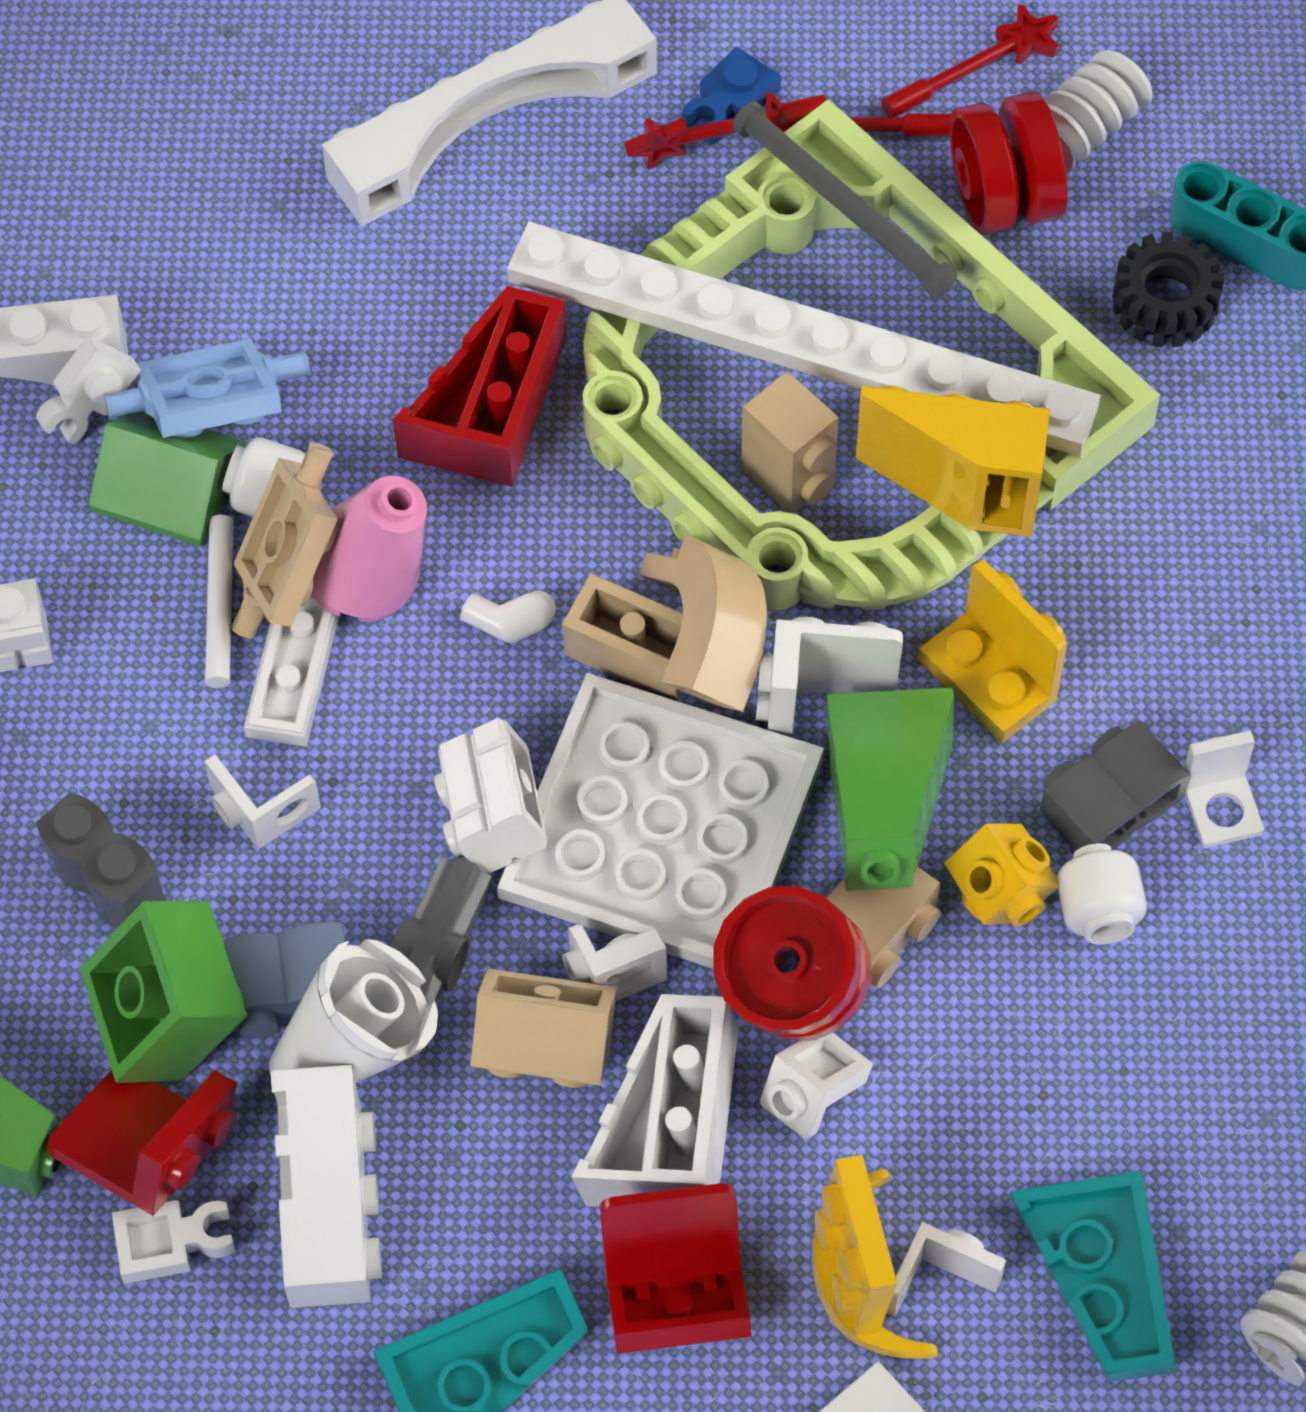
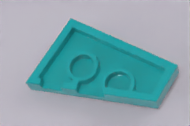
[1009,1171,1177,1382]
[373,1269,589,1412]

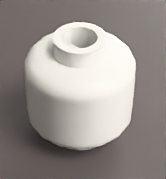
[222,437,305,517]
[1057,843,1147,944]

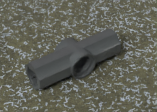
[391,856,493,1006]

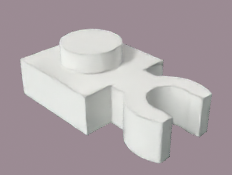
[36,336,141,444]
[112,1200,235,1284]

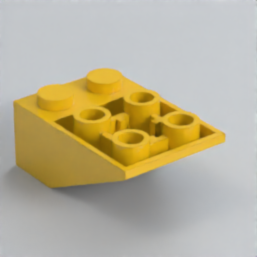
[856,385,1050,537]

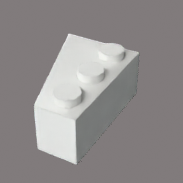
[571,994,739,1207]
[271,1065,382,1308]

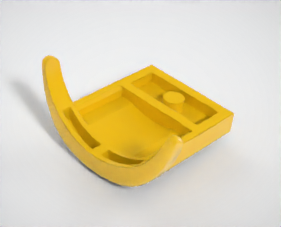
[812,1155,938,1359]

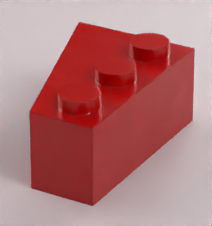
[393,286,567,487]

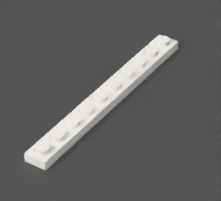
[507,221,1101,457]

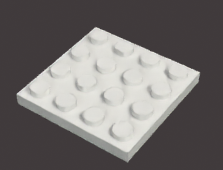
[497,673,824,969]

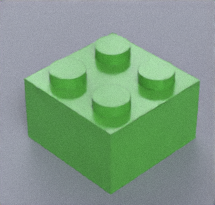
[80,901,247,1083]

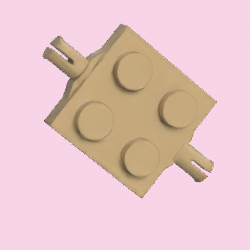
[231,442,338,639]

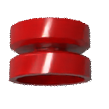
[949,91,1068,236]
[713,886,871,1041]

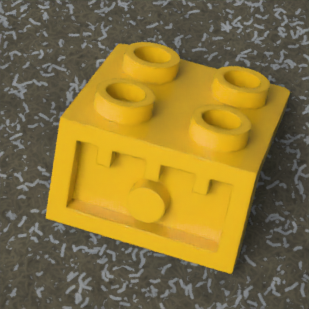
[918,559,1067,744]

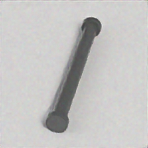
[733,101,958,299]

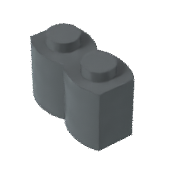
[1040,721,1191,850]
[36,792,165,929]

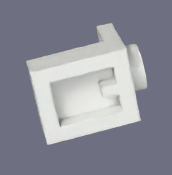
[562,923,667,1001]
[760,1033,873,1139]

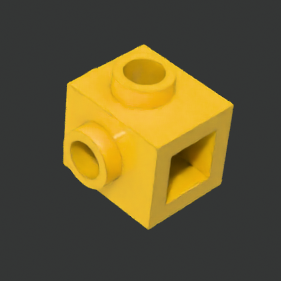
[944,823,1059,927]

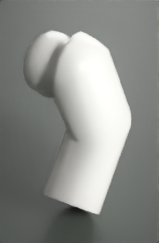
[460,590,556,643]

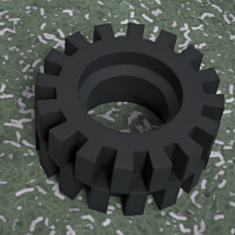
[1112,232,1224,347]

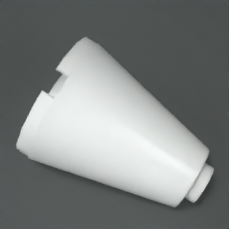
[269,939,438,1083]

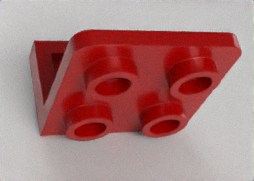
[47,1070,237,1216]
[599,1183,752,1354]

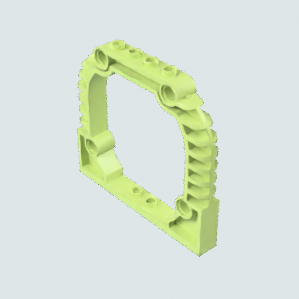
[582,99,1160,611]

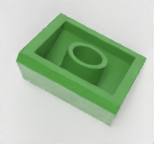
[89,411,248,547]

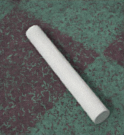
[205,515,234,688]

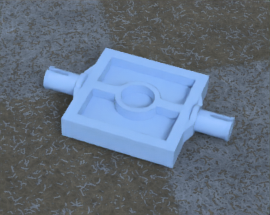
[103,339,310,438]

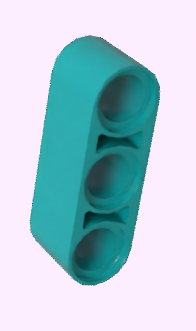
[1169,161,1306,290]

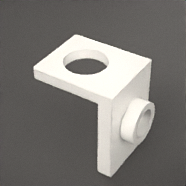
[1184,731,1264,848]
[204,755,321,850]
[887,1222,1006,1317]

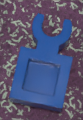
[682,46,781,145]

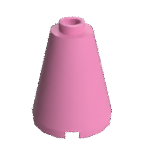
[311,476,427,622]

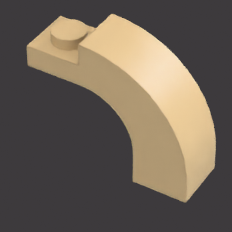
[638,535,767,712]

